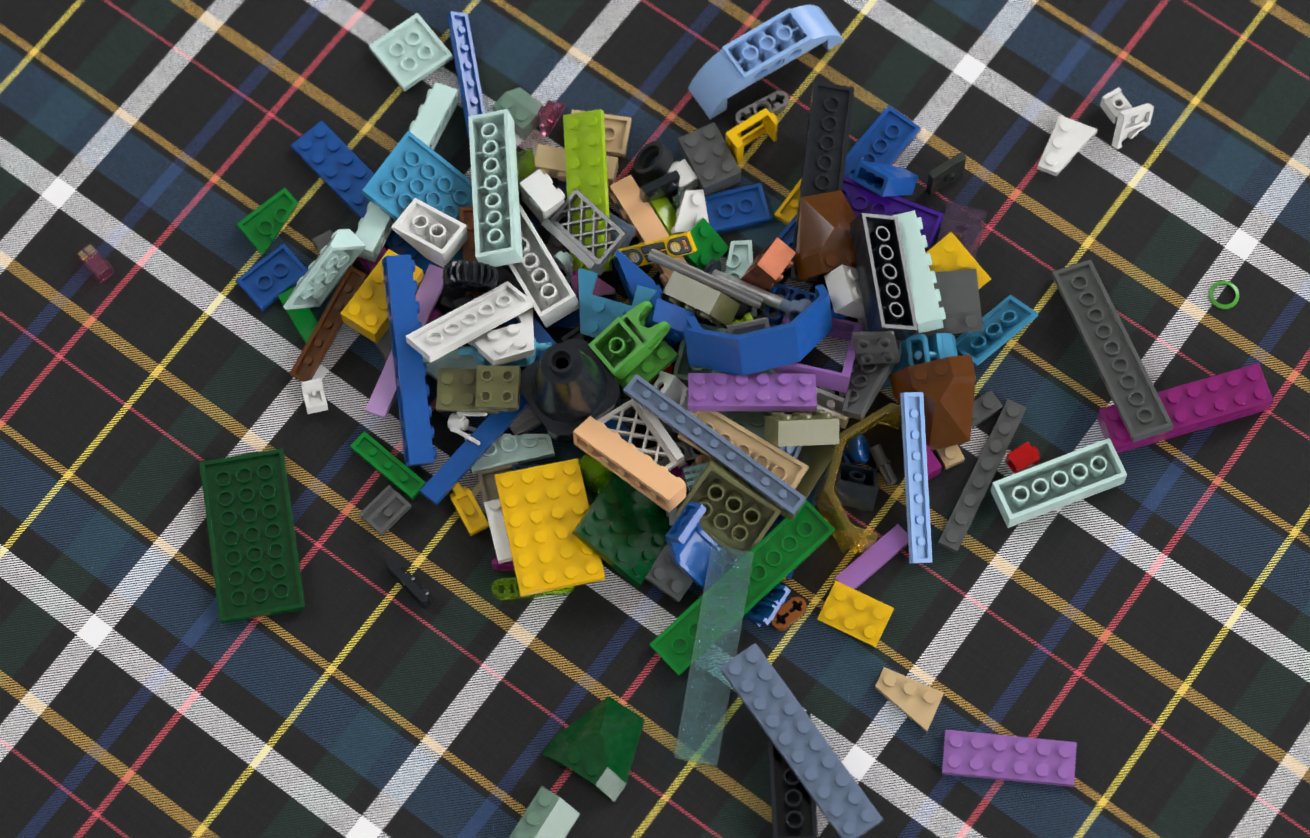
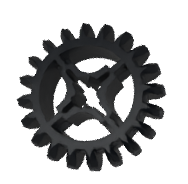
[442,260,499,293]

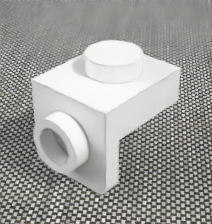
[301,378,328,414]

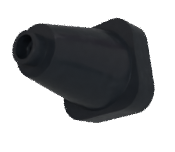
[520,339,621,442]

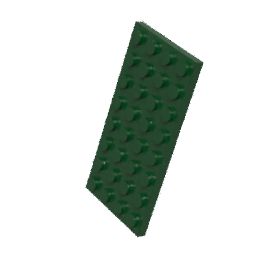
[199,448,306,624]

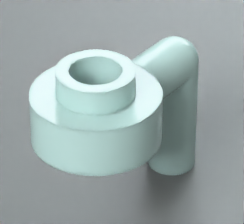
[553,251,573,284]

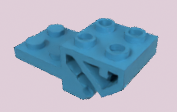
[881,333,958,389]

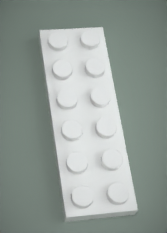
[406,281,533,362]

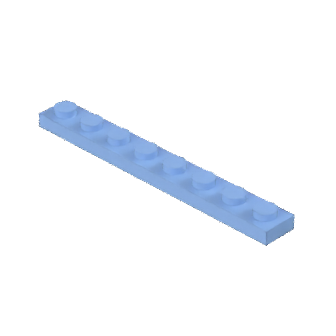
[900,392,932,563]

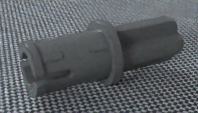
[869,444,897,486]

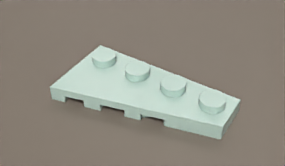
[725,240,757,320]
[464,434,555,475]

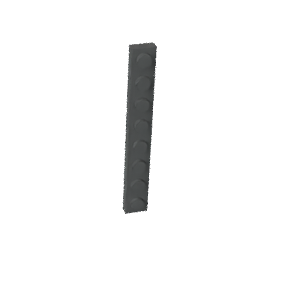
[937,399,1027,553]

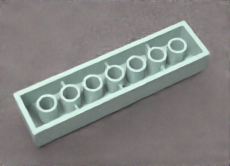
[468,109,523,267]

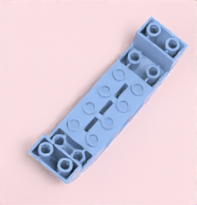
[688,5,844,119]

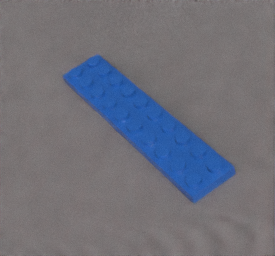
[778,105,921,272]
[291,121,443,275]

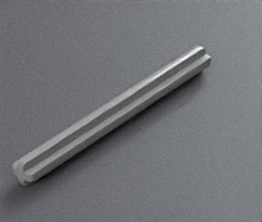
[648,249,763,309]

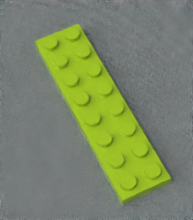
[563,109,612,272]

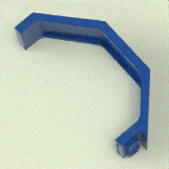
[684,284,833,376]
[665,501,791,627]

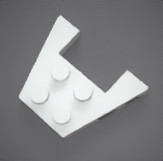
[468,307,534,366]

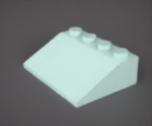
[283,229,366,310]

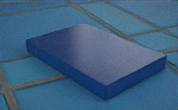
[704,183,771,234]
[236,243,308,311]

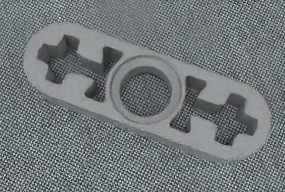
[736,91,789,130]

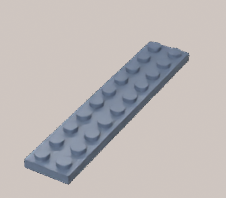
[720,643,883,838]

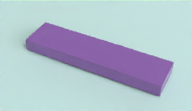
[835,524,908,589]

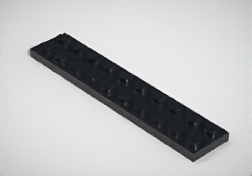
[789,81,854,286]

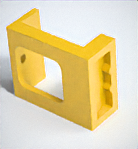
[725,108,778,165]

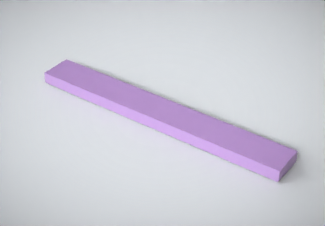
[365,264,444,419]

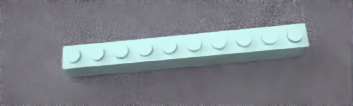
[355,82,459,262]

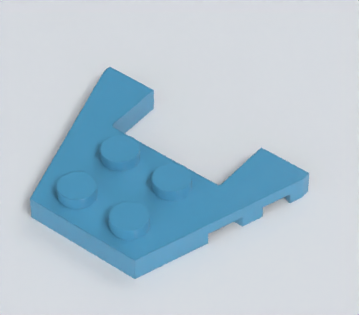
[578,268,657,338]

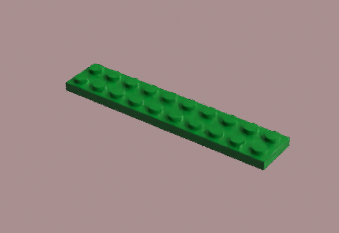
[649,500,836,676]

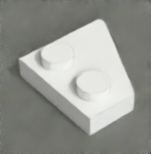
[1112,103,1154,149]
[671,189,709,234]

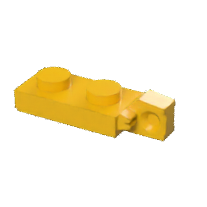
[450,482,489,536]

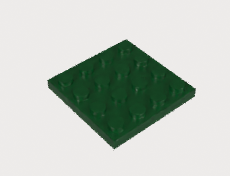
[572,472,673,588]

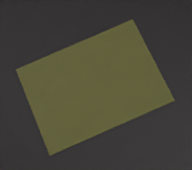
[780,445,837,521]

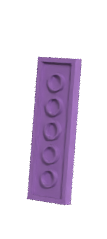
[688,373,817,412]
[942,730,1077,787]

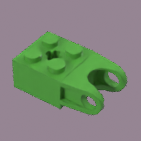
[588,301,670,380]

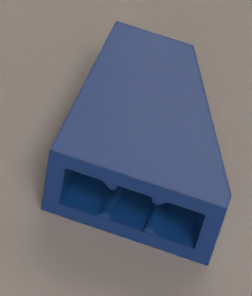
[852,161,919,197]

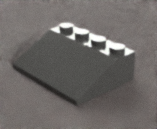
[911,268,983,337]

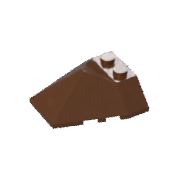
[794,190,857,281]
[889,355,976,451]

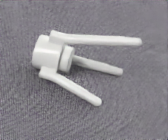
[447,412,487,445]

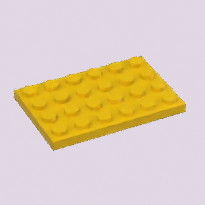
[494,458,605,597]

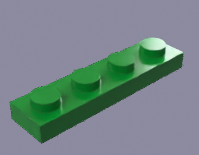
[350,431,426,501]

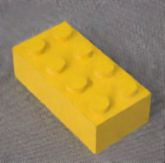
[340,249,424,344]

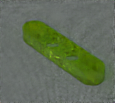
[492,577,575,600]

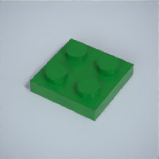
[683,217,730,271]

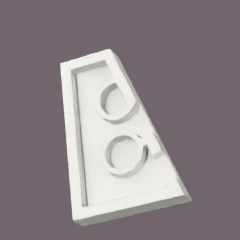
[1037,115,1098,176]

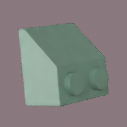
[492,87,551,140]

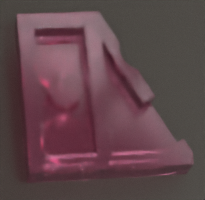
[538,100,566,137]

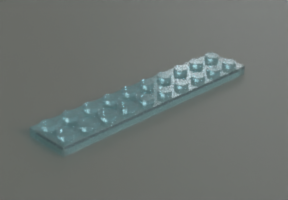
[674,545,754,766]

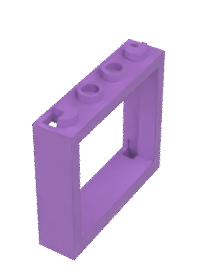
[773,317,863,393]

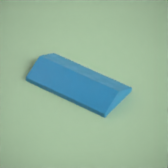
[955,294,1038,366]

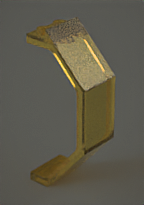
[814,403,902,553]

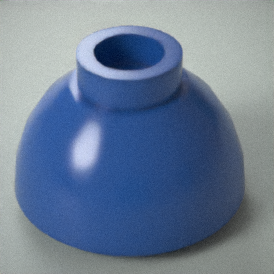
[843,434,869,463]

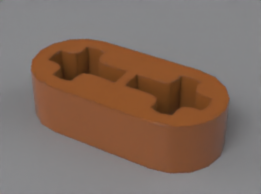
[771,597,807,632]

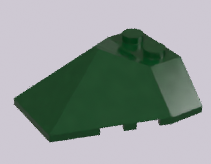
[542,696,645,803]

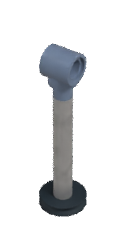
[703,258,812,322]

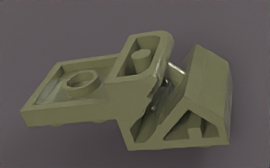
[436,365,521,414]

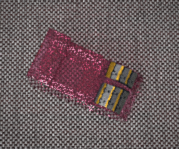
[76,243,115,284]

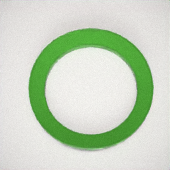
[1209,281,1239,309]

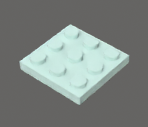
[369,13,453,91]

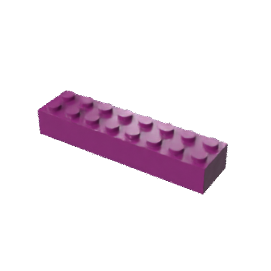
[1097,363,1274,454]

